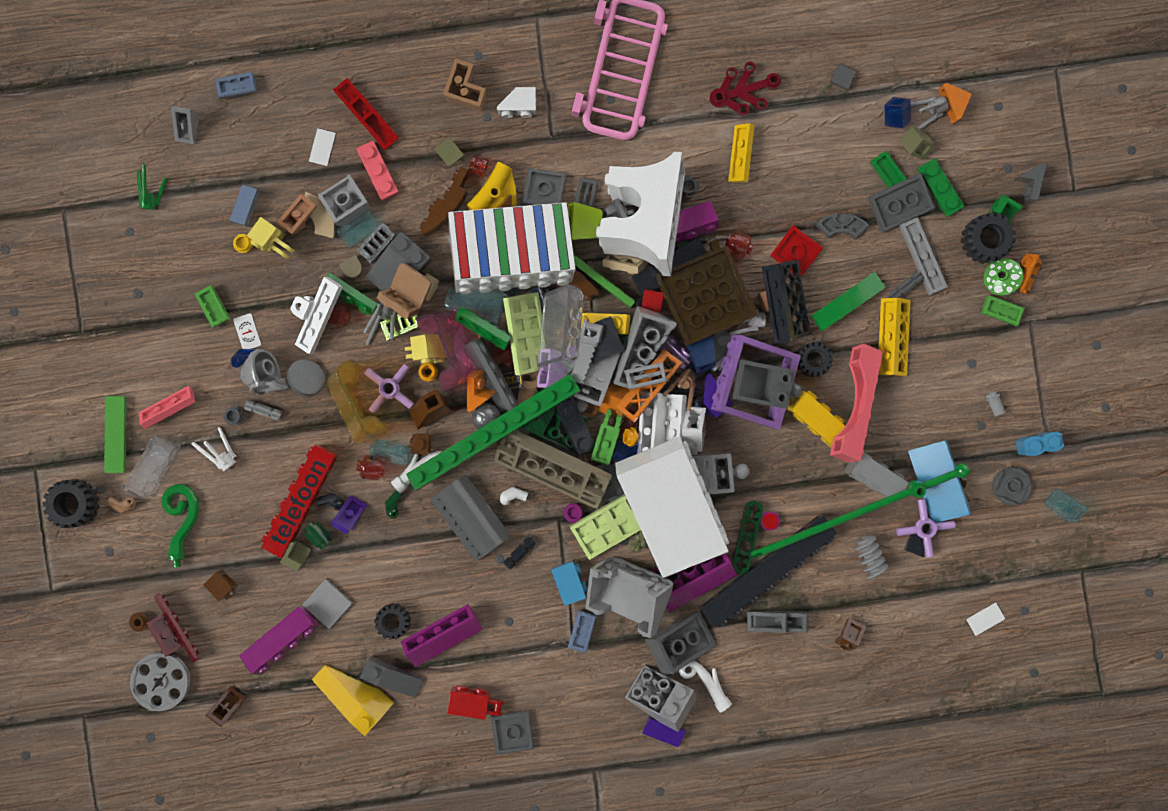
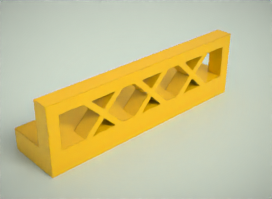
[878,298,911,376]

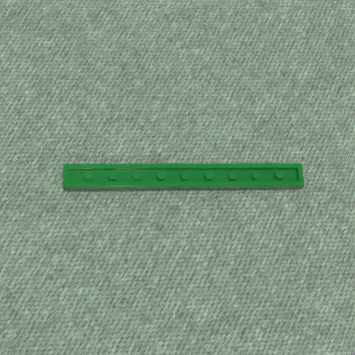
[406,374,581,491]

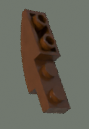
[420,166,470,236]

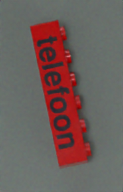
[261,444,339,558]

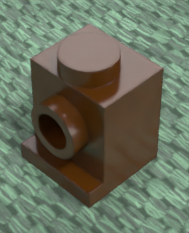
[409,434,432,455]

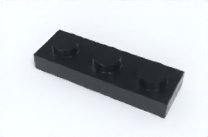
[555,397,595,456]

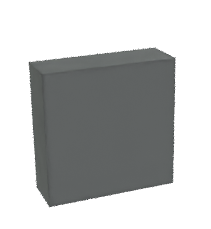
[830,64,856,90]

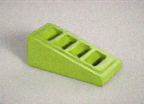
[380,315,423,340]

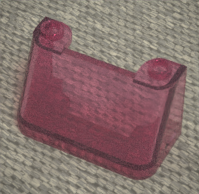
[415,310,476,393]

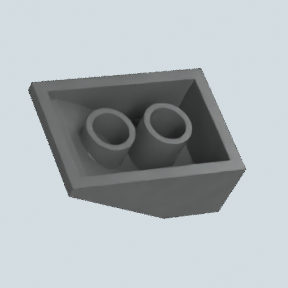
[366,232,432,291]
[645,611,716,674]

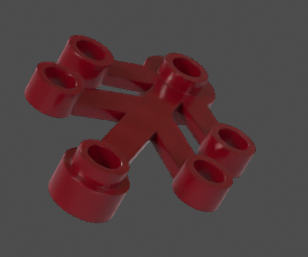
[709,61,781,116]

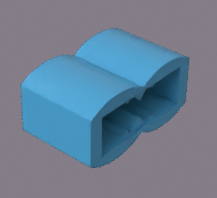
[1015,432,1064,456]

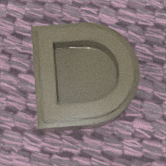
[339,255,363,278]

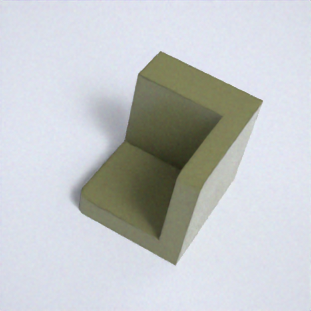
[901,126,935,160]
[435,137,465,167]
[280,540,312,571]

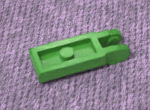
[591,409,623,465]

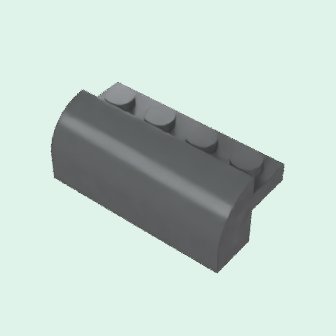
[431,474,511,561]

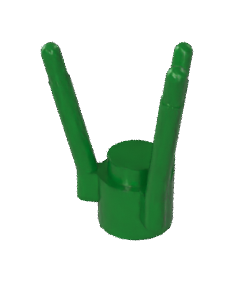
[136,163,167,210]

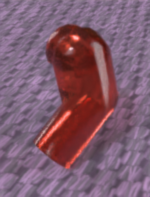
[620,408,636,435]

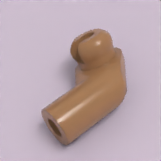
[106,497,136,513]

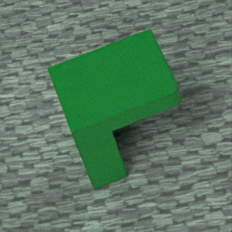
[988,195,1023,223]

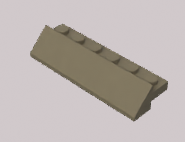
[494,430,612,509]

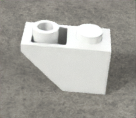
[497,87,536,118]

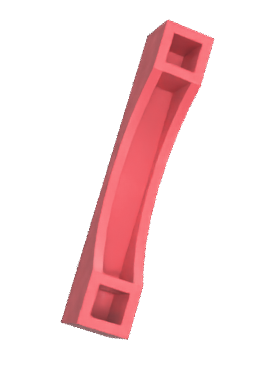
[830,344,883,463]

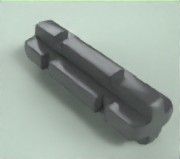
[889,272,924,298]

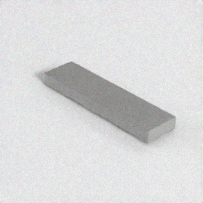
[899,217,948,295]

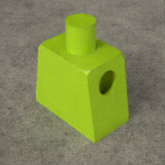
[568,202,603,240]

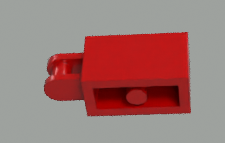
[447,685,504,720]

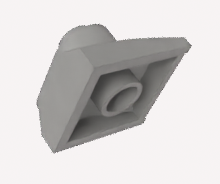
[318,174,370,226]

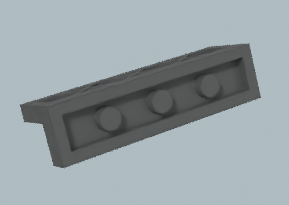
[463,336,518,413]

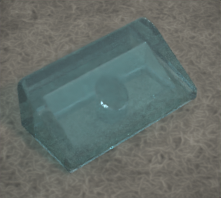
[337,209,379,248]

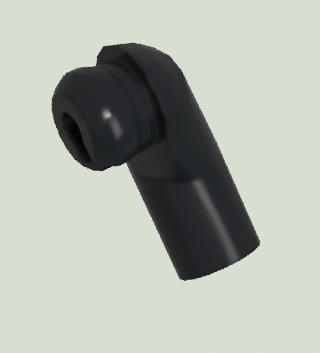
[316,493,344,511]

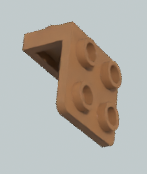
[377,263,432,319]

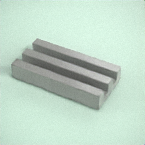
[624,362,667,390]

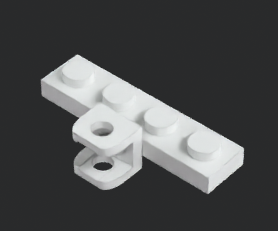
[291,277,343,354]

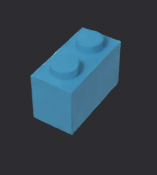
[551,560,588,606]

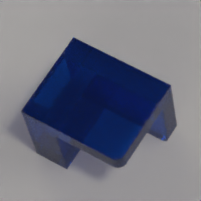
[884,97,911,128]
[611,441,639,462]

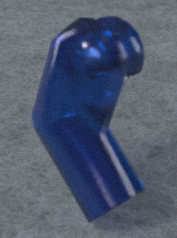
[231,349,256,368]

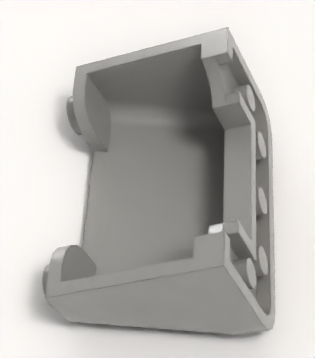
[585,557,673,638]

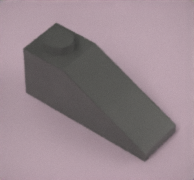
[360,656,424,698]

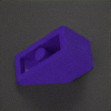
[702,373,734,418]

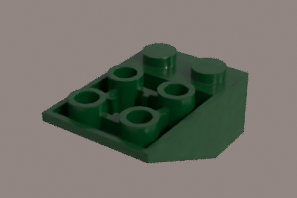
[523,390,590,452]

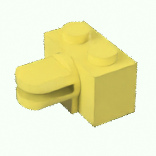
[247,217,295,260]
[405,334,452,364]

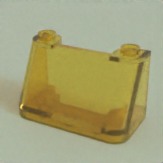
[326,359,392,443]

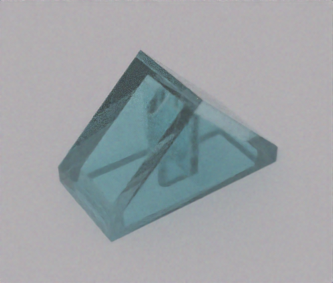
[1044,488,1088,524]

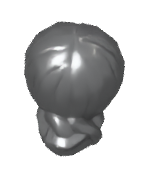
[472,403,501,429]

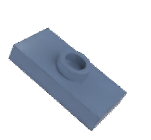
[215,72,257,99]
[568,610,597,653]

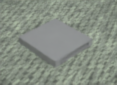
[302,579,353,629]

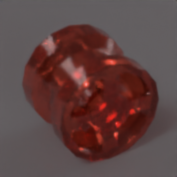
[469,155,489,178]

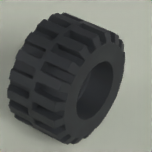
[961,213,1016,264]
[42,479,100,528]

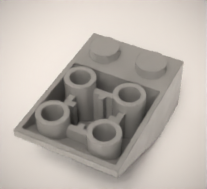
[625,665,697,732]

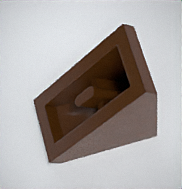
[205,686,246,727]

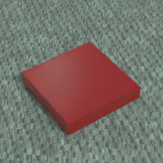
[770,225,823,277]

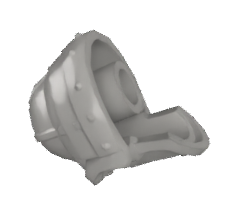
[240,349,289,395]

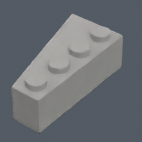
[611,306,677,388]

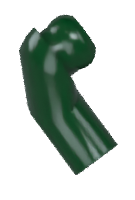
[385,490,403,519]

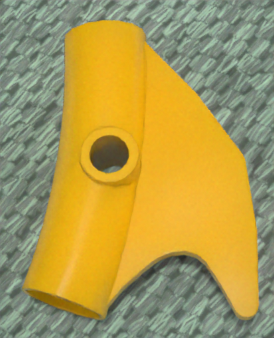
[466,162,517,210]

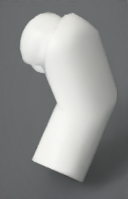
[500,487,529,505]

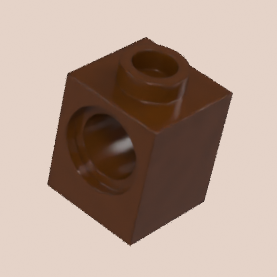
[203,569,238,601]

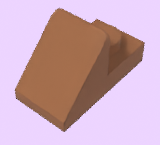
[276,194,317,235]

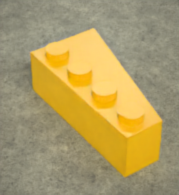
[786,391,845,448]

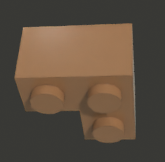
[443,58,488,113]

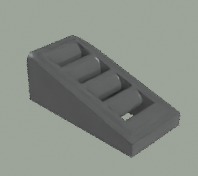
[357,222,396,264]

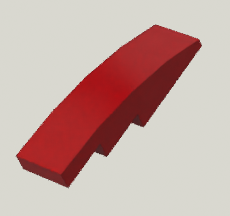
[333,78,399,150]

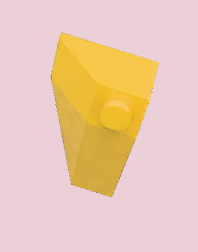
[312,665,394,736]

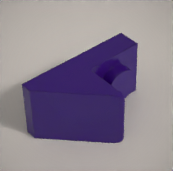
[331,496,367,534]

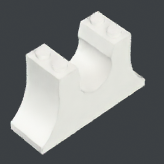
[596,152,685,276]

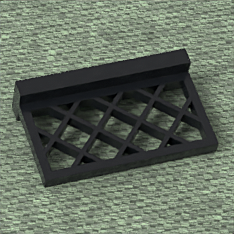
[761,259,811,343]

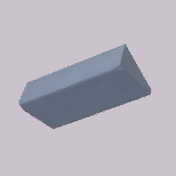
[229,185,261,227]

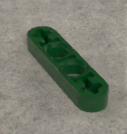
[732,500,763,574]

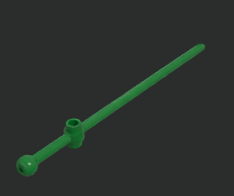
[751,463,970,559]

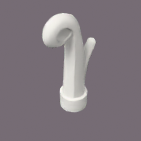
[391,451,442,494]
[679,661,732,712]

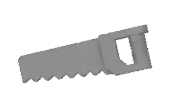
[572,319,604,384]

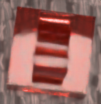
[492,345,514,369]

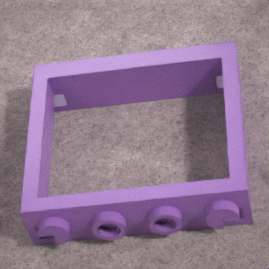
[711,335,801,430]

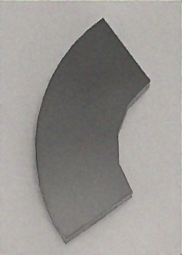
[815,214,869,239]

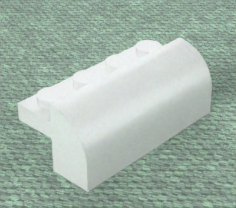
[637,392,687,454]

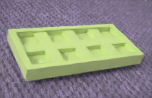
[503,292,547,375]
[570,494,641,560]

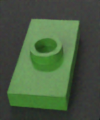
[194,285,231,328]
[980,295,1025,327]

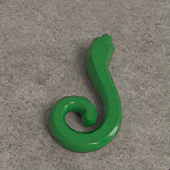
[161,484,199,568]

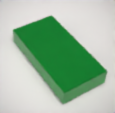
[869,151,906,188]

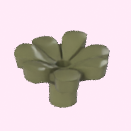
[630,530,649,552]

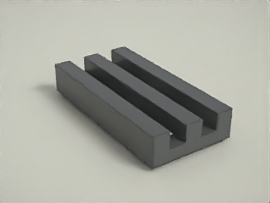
[574,177,599,207]

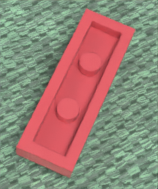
[356,141,399,201]
[138,386,195,429]

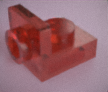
[327,305,351,327]

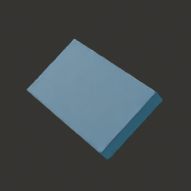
[908,440,971,523]

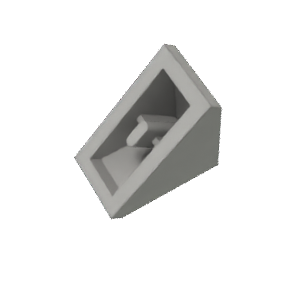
[171,106,200,144]

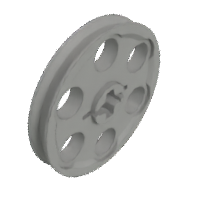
[130,652,190,711]

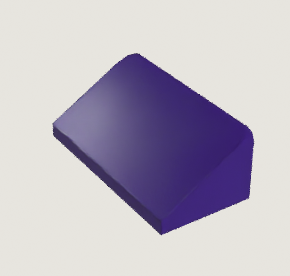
[642,715,686,747]

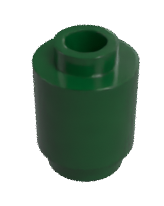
[304,522,333,550]

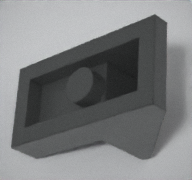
[1014,162,1047,204]

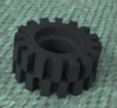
[798,342,833,377]
[374,603,411,640]

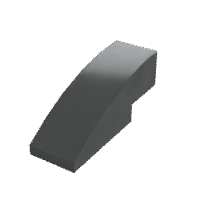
[747,611,809,633]

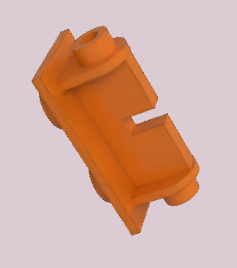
[1018,254,1042,294]

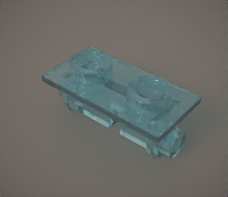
[370,439,411,466]

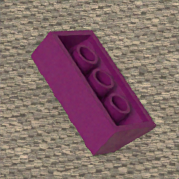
[651,553,737,613]

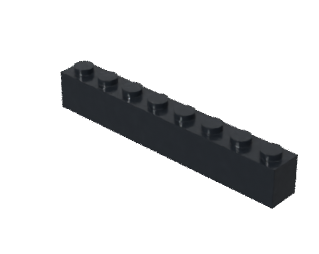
[699,514,838,628]

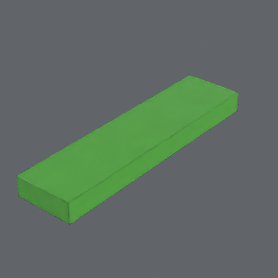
[573,255,635,309]
[104,396,127,473]

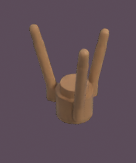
[663,369,696,410]

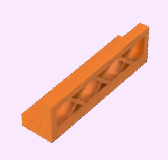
[616,349,682,422]

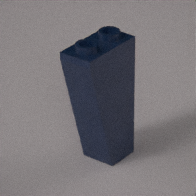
[687,336,715,373]

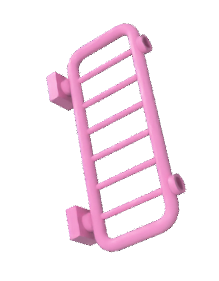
[571,0,668,140]

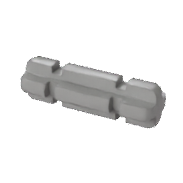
[244,400,283,420]

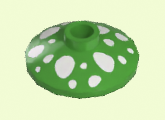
[983,258,1024,296]

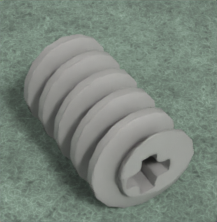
[852,535,888,579]

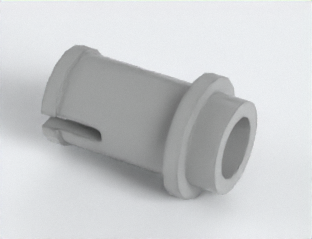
[985,391,1006,416]

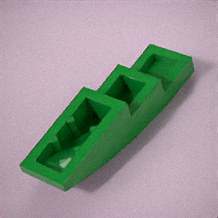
[811,272,885,332]

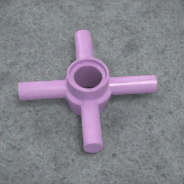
[364,364,414,414]
[896,499,955,557]

